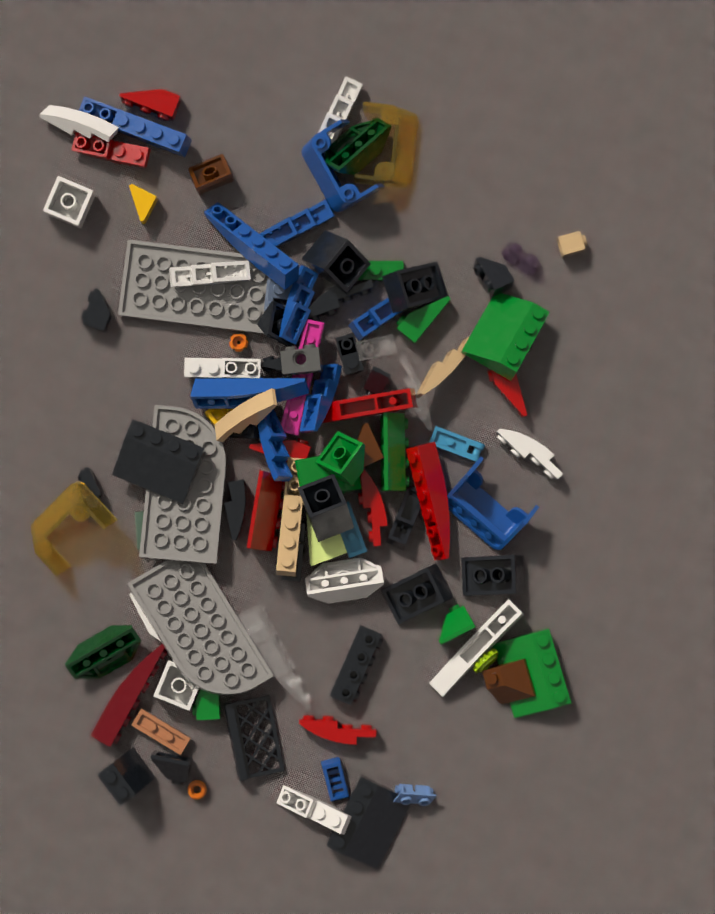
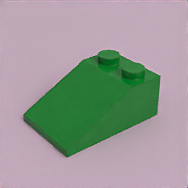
[295,456,362,494]

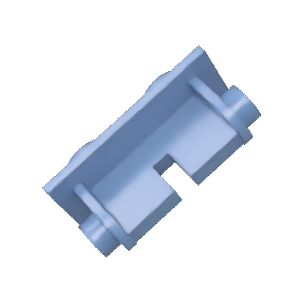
[394,784,437,806]

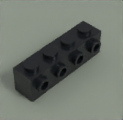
[330,624,383,705]

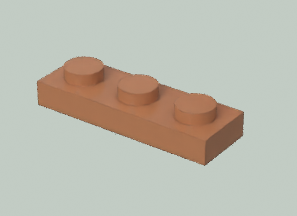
[131,708,191,755]

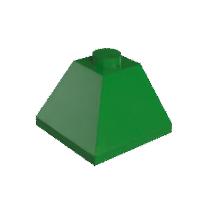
[316,431,365,486]
[438,604,475,644]

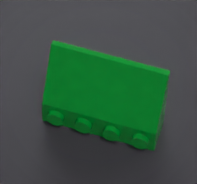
[461,293,550,381]
[493,628,571,718]

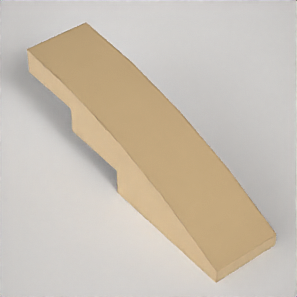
[416,337,469,398]
[215,388,277,442]

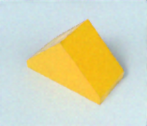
[129,184,158,224]

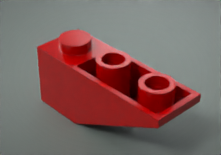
[119,89,182,121]

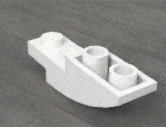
[184,358,261,379]
[496,429,563,480]
[277,785,352,834]

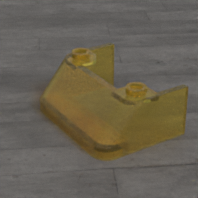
[354,102,419,188]
[30,481,118,577]

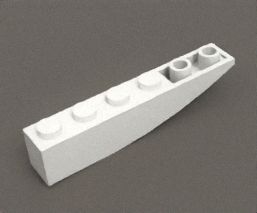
[429,599,524,697]

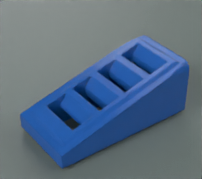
[321,757,349,802]

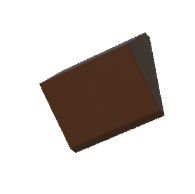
[188,154,234,196]

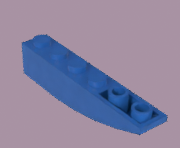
[78,96,192,157]
[204,202,299,290]
[190,378,310,409]

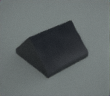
[257,300,300,349]

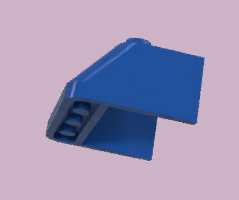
[301,119,385,212]
[447,457,539,550]

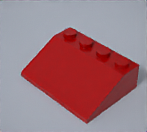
[247,470,285,551]

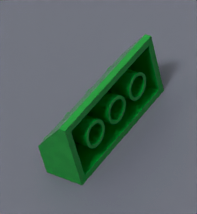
[380,413,409,491]

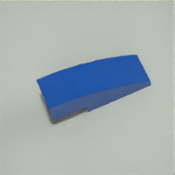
[348,298,403,341]

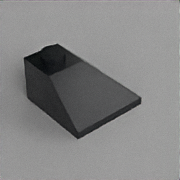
[150,751,192,785]

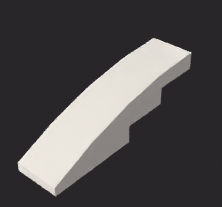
[318,76,363,154]
[39,105,119,142]
[169,261,251,288]

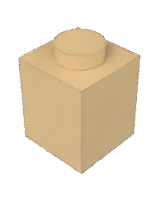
[556,231,587,258]

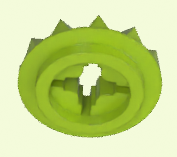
[473,649,499,673]

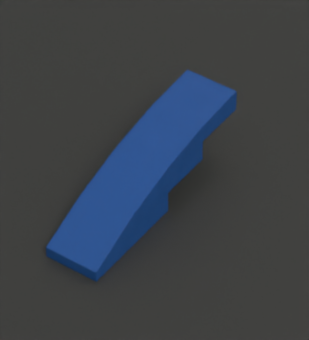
[260,199,335,247]
[279,265,319,345]
[300,364,342,433]
[258,409,293,482]

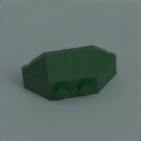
[325,117,392,175]
[64,625,142,680]

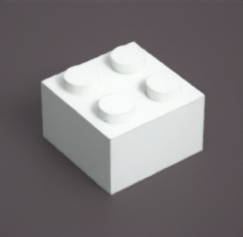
[43,176,96,229]
[153,660,199,711]

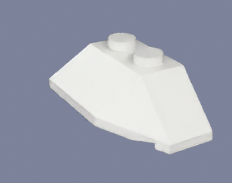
[305,558,384,604]

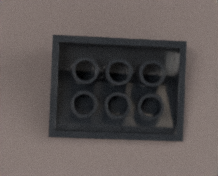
[112,419,206,504]
[326,774,411,870]

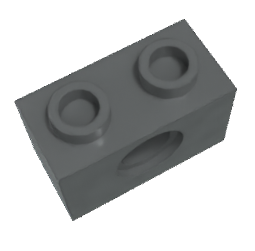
[280,344,323,376]

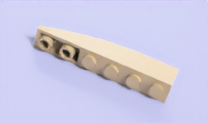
[276,457,303,577]

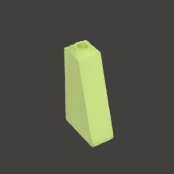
[306,512,347,566]

